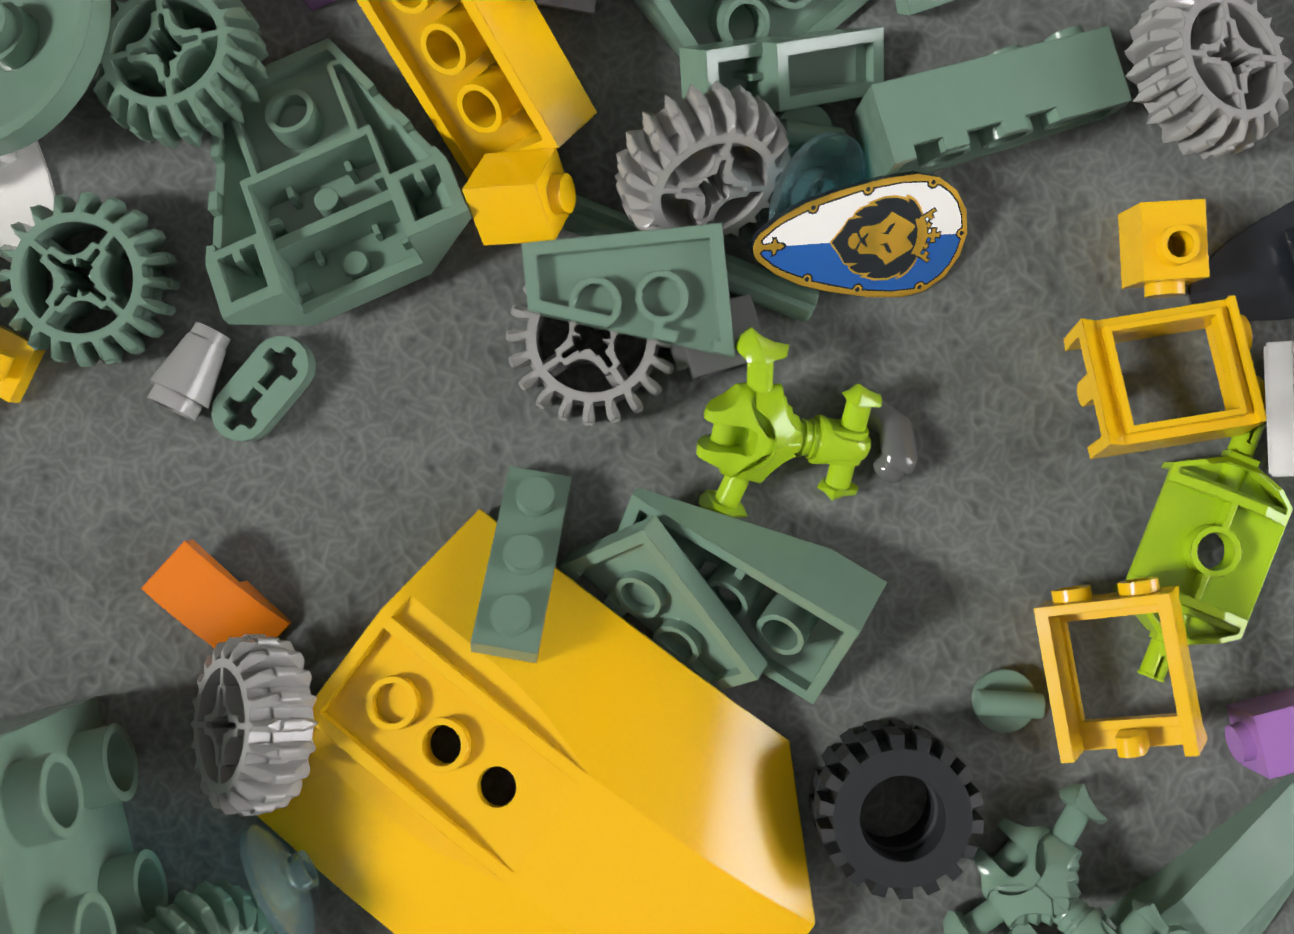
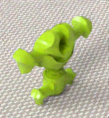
[696,327,882,519]

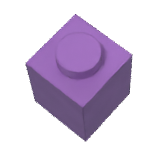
[1225,687,1294,779]

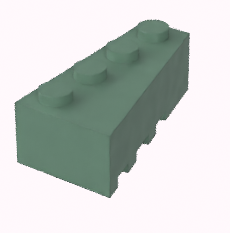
[850,25,1132,179]

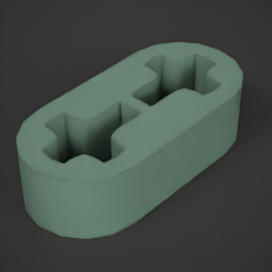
[211,336,316,442]

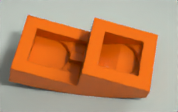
[141,540,293,648]

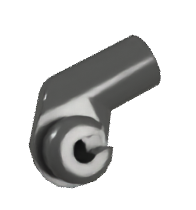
[867,389,919,483]

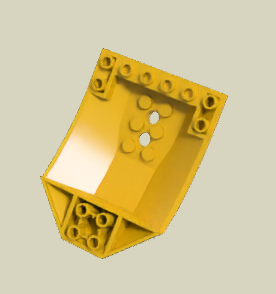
[257,509,816,934]

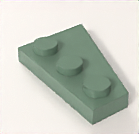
[559,515,768,691]

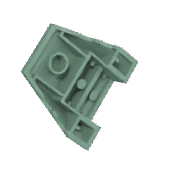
[205,38,472,326]

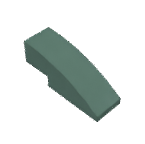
[679,26,884,112]

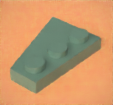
[521,223,735,359]

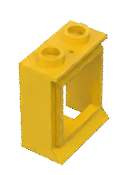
[1064,295,1267,460]
[1033,577,1208,763]

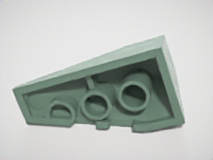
[618,487,887,704]
[1103,773,1294,934]

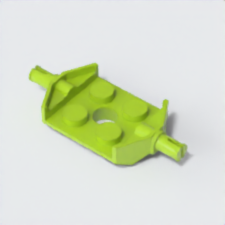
[1113,423,1293,683]

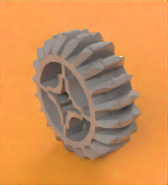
[1124,0,1294,160]
[615,80,793,238]
[506,285,674,426]
[190,634,318,816]

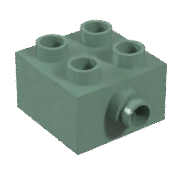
[0,696,168,934]

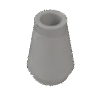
[147,322,231,421]

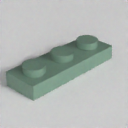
[471,466,572,663]

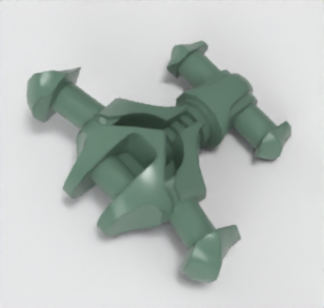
[943,783,1169,934]

